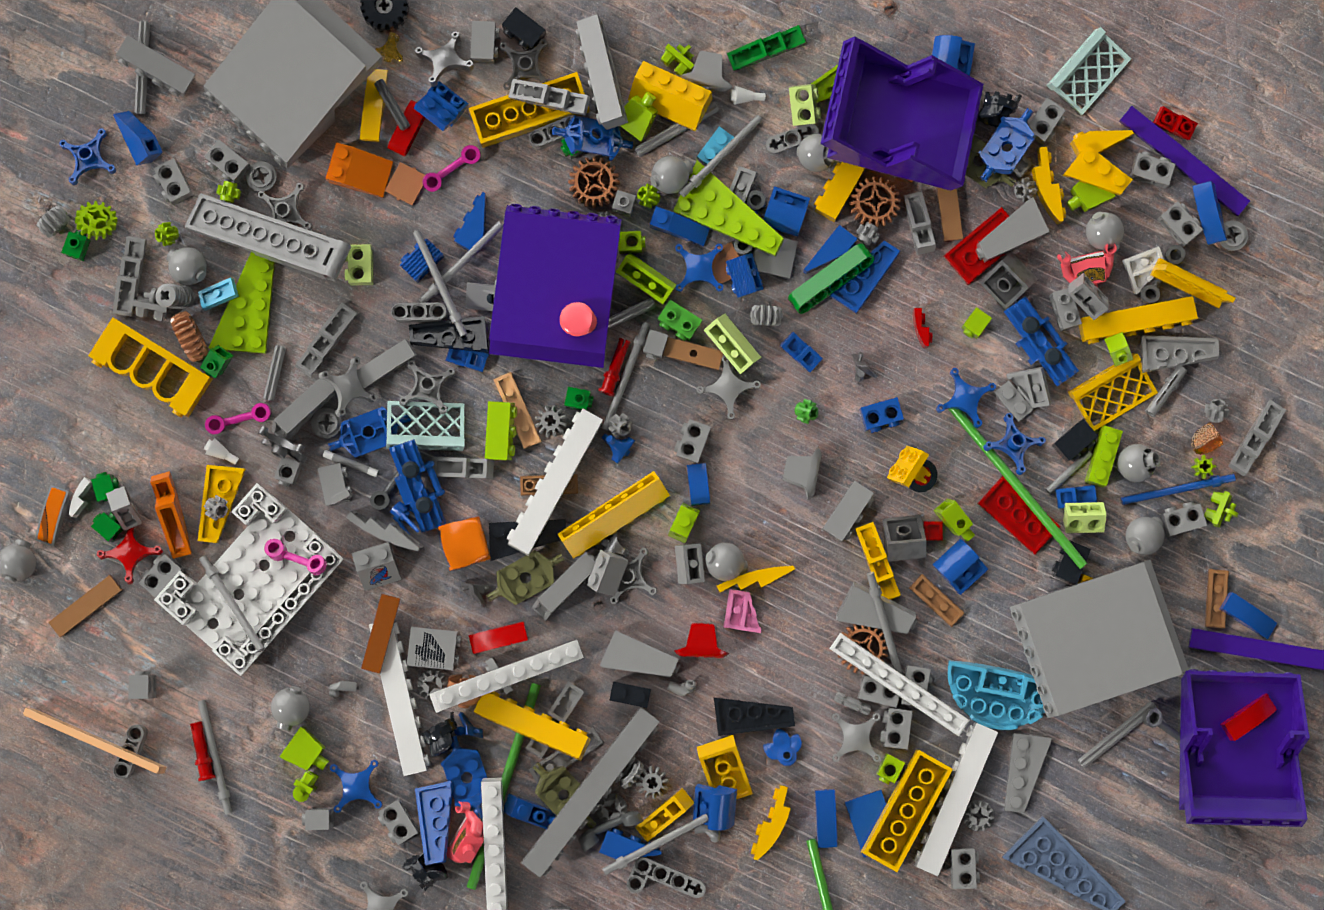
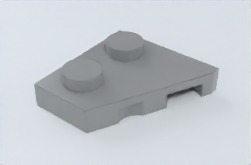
[1006,367,1052,408]

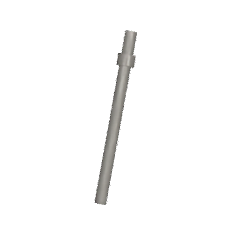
[679,115,762,197]
[419,221,503,303]
[413,230,467,337]
[602,322,650,431]
[199,555,265,652]
[867,572,903,675]
[198,700,232,814]
[602,814,709,875]

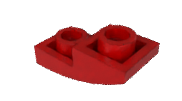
[1153,106,1198,140]
[913,308,933,349]

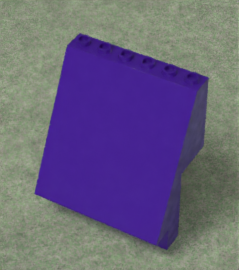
[820,36,984,191]
[489,204,622,368]
[1179,669,1310,827]

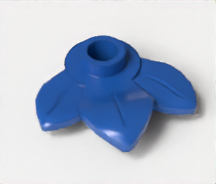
[763,729,802,766]

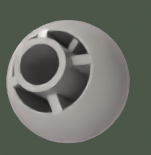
[797,134,837,172]
[650,156,693,194]
[1086,212,1124,251]
[166,247,207,285]
[1116,444,1160,482]
[1126,517,1165,555]
[0,539,36,584]
[706,543,748,581]
[271,686,310,731]

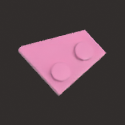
[724,589,761,633]

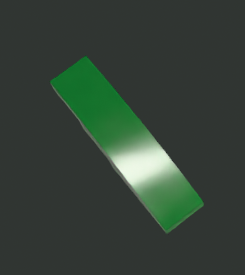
[727,25,807,71]

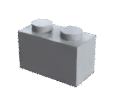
[471,21,500,63]
[318,463,353,507]
[675,543,705,584]
[587,550,628,596]

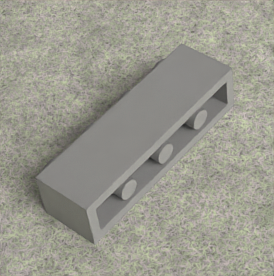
[116,35,195,97]

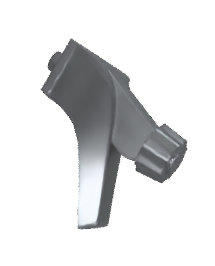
[852,352,878,382]
[600,532,629,558]
[460,582,489,607]

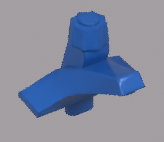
[602,433,635,464]
[454,712,483,738]

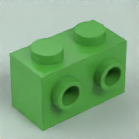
[658,300,702,341]

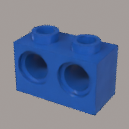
[859,397,904,433]

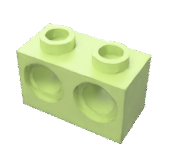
[789,84,821,126]
[345,244,373,286]
[1063,502,1106,533]

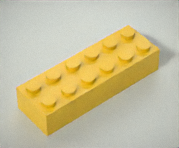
[469,72,590,148]
[861,750,953,872]

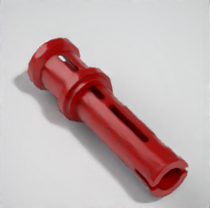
[598,338,631,397]
[190,721,216,782]

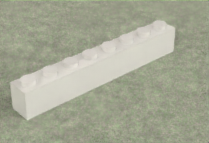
[507,409,603,556]
[369,622,430,776]
[429,640,584,713]
[913,722,998,876]
[481,778,508,910]

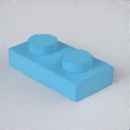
[697,126,734,165]
[198,277,239,311]

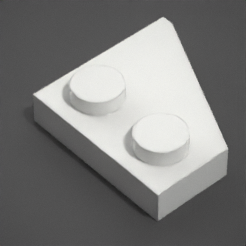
[1122,246,1164,294]

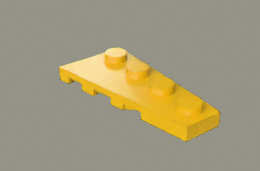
[198,465,246,543]

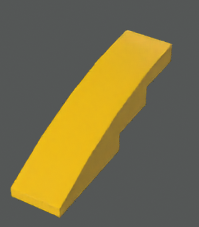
[360,69,388,142]
[855,522,901,600]
[716,566,795,593]

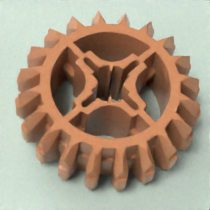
[568,156,620,208]
[849,177,901,228]
[171,311,208,362]
[837,624,888,674]

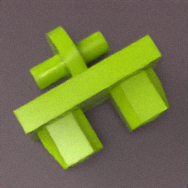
[661,43,694,76]
[1204,491,1239,528]
[293,771,319,802]

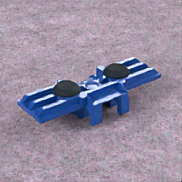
[1004,296,1079,386]
[389,439,447,533]

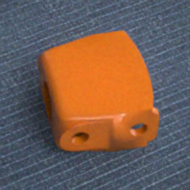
[438,516,491,571]

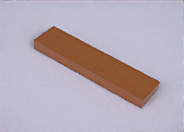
[361,594,401,674]

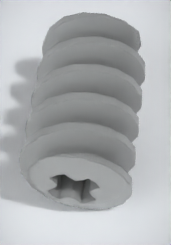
[155,283,195,309]

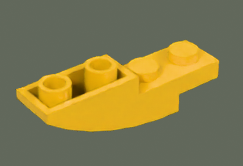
[1031,147,1066,224]
[751,785,791,860]

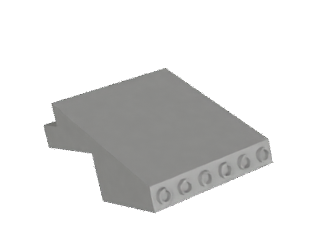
[204,0,382,169]
[1010,560,1189,718]

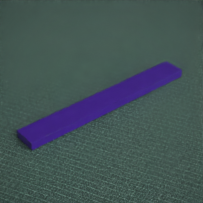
[1119,106,1250,216]
[1188,628,1324,670]

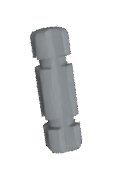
[834,692,871,715]

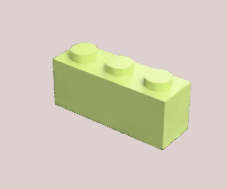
[704,314,761,374]

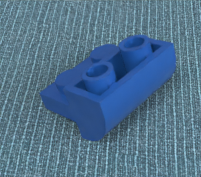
[932,35,975,76]
[414,81,469,131]
[763,186,810,237]
[932,539,988,595]
[693,784,737,831]

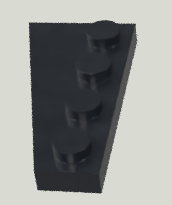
[409,316,488,353]
[489,519,566,561]
[713,697,795,736]

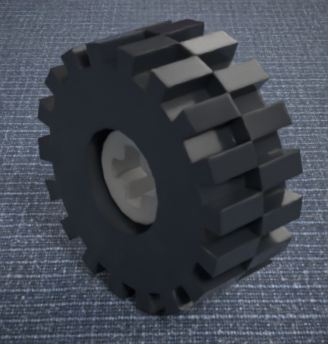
[360,0,409,32]

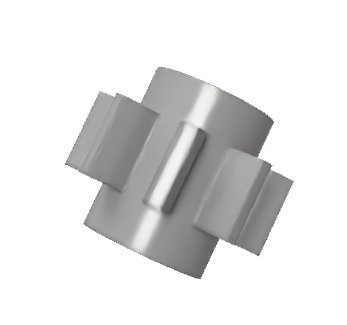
[1014,177,1038,202]
[856,222,880,246]
[1204,399,1229,423]
[608,413,632,438]
[204,495,229,521]

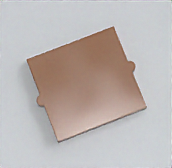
[385,162,425,206]
[712,242,739,284]

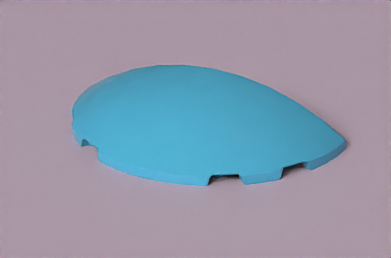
[947,660,1045,730]

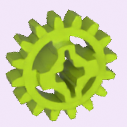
[75,201,118,240]

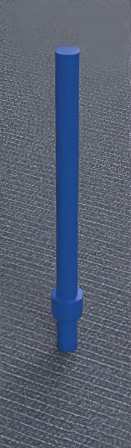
[1121,474,1236,505]

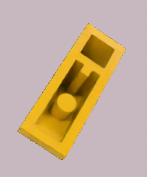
[1070,130,1134,157]
[635,788,694,842]

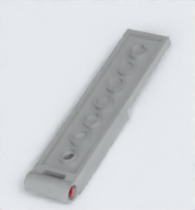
[185,193,351,282]

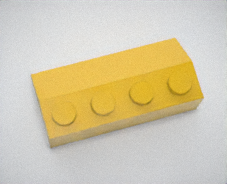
[628,61,712,132]

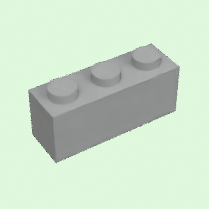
[822,481,874,542]

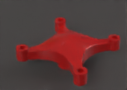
[97,527,163,584]

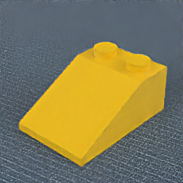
[697,735,753,799]

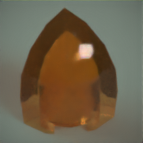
[1191,422,1223,455]

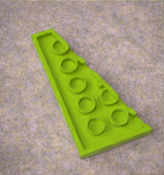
[673,160,784,257]
[208,252,275,354]

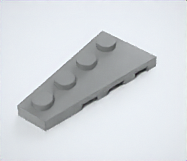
[1141,335,1219,373]
[1004,733,1052,813]

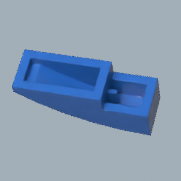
[1192,181,1227,245]
[1219,592,1277,640]
[815,789,837,848]

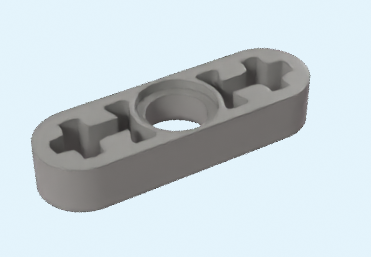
[766,124,819,155]

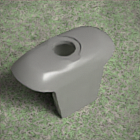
[679,51,733,92]
[783,447,822,501]

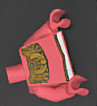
[1057,243,1117,288]
[447,801,484,863]

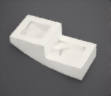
[69,477,93,518]

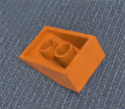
[325,142,394,198]

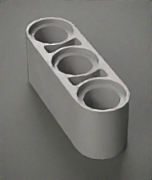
[529,115,574,150]
[391,302,448,323]
[113,724,148,779]

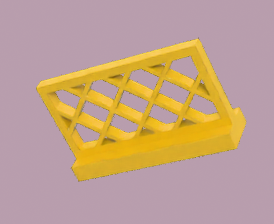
[1150,258,1236,308]
[1068,353,1158,431]

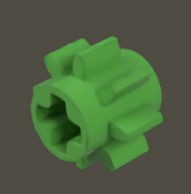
[795,399,818,424]

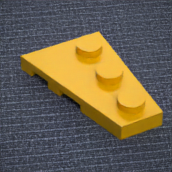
[1063,145,1133,196]

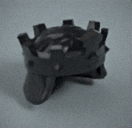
[978,91,1022,127]
[420,712,458,758]
[402,852,448,891]

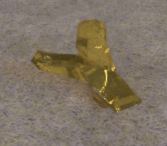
[375,32,403,63]

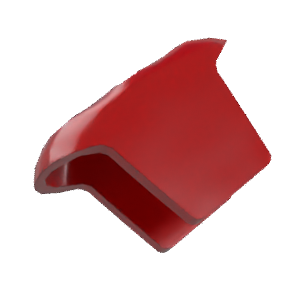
[674,623,729,658]

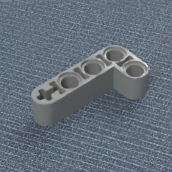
[627,856,706,898]

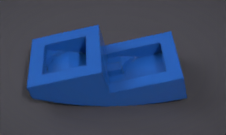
[780,332,823,372]
[445,349,488,372]
[687,463,710,506]
[1056,485,1098,509]

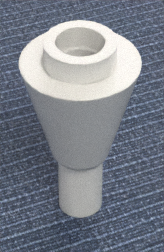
[730,86,766,105]
[204,438,239,464]

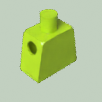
[620,92,658,141]
[1066,181,1115,212]
[933,498,975,542]
[668,503,700,543]
[279,726,329,771]

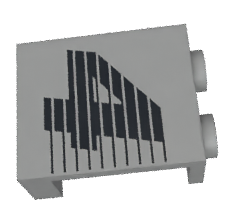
[407,627,461,670]

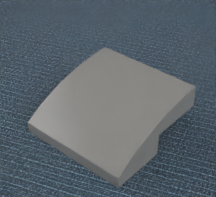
[753,238,798,279]

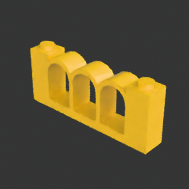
[88,317,213,418]

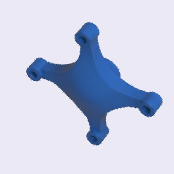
[59,128,116,185]
[675,244,723,292]
[936,368,996,428]
[983,413,1046,475]
[330,760,383,813]

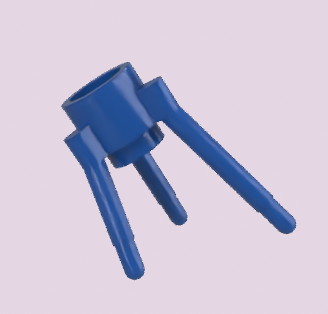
[390,501,420,534]

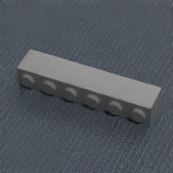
[576,14,628,130]

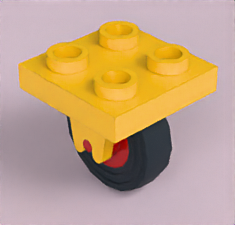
[887,446,938,493]

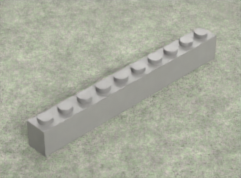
[521,707,660,878]

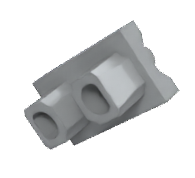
[133,288,171,321]

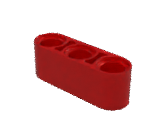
[387,100,425,157]

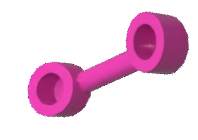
[422,145,480,192]
[205,403,271,434]
[264,539,327,575]

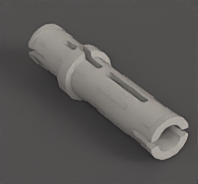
[1145,366,1188,418]

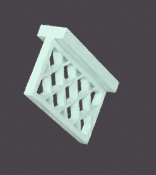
[1046,27,1131,115]
[386,401,465,451]

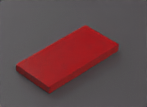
[943,207,1009,285]
[977,475,1061,555]

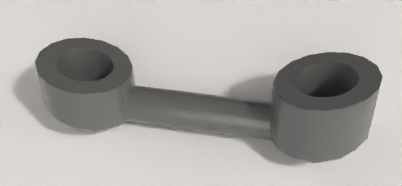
[734,190,766,256]
[1140,245,1185,305]
[370,471,399,510]
[1142,708,1180,748]
[578,811,643,852]

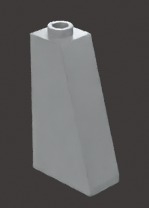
[976,197,1050,263]
[272,378,336,440]
[532,552,596,621]
[836,582,917,634]
[600,630,681,677]

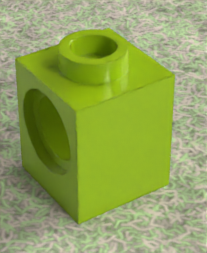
[619,231,646,254]
[961,307,992,339]
[1104,332,1133,366]
[876,753,905,785]

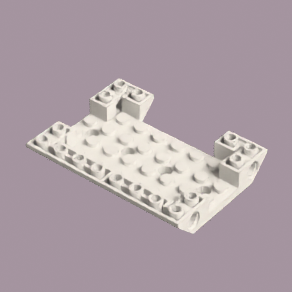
[154,483,344,676]

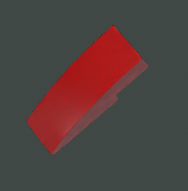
[468,621,529,654]
[1220,693,1277,741]

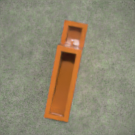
[150,471,192,559]

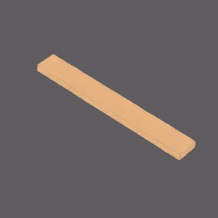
[23,708,167,774]

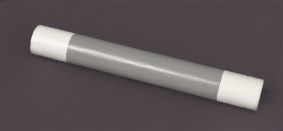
[323,450,379,477]

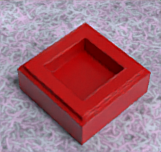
[923,521,943,541]

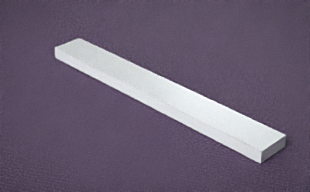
[829,633,970,736]

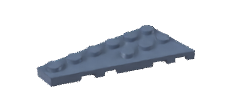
[1002,816,1126,910]

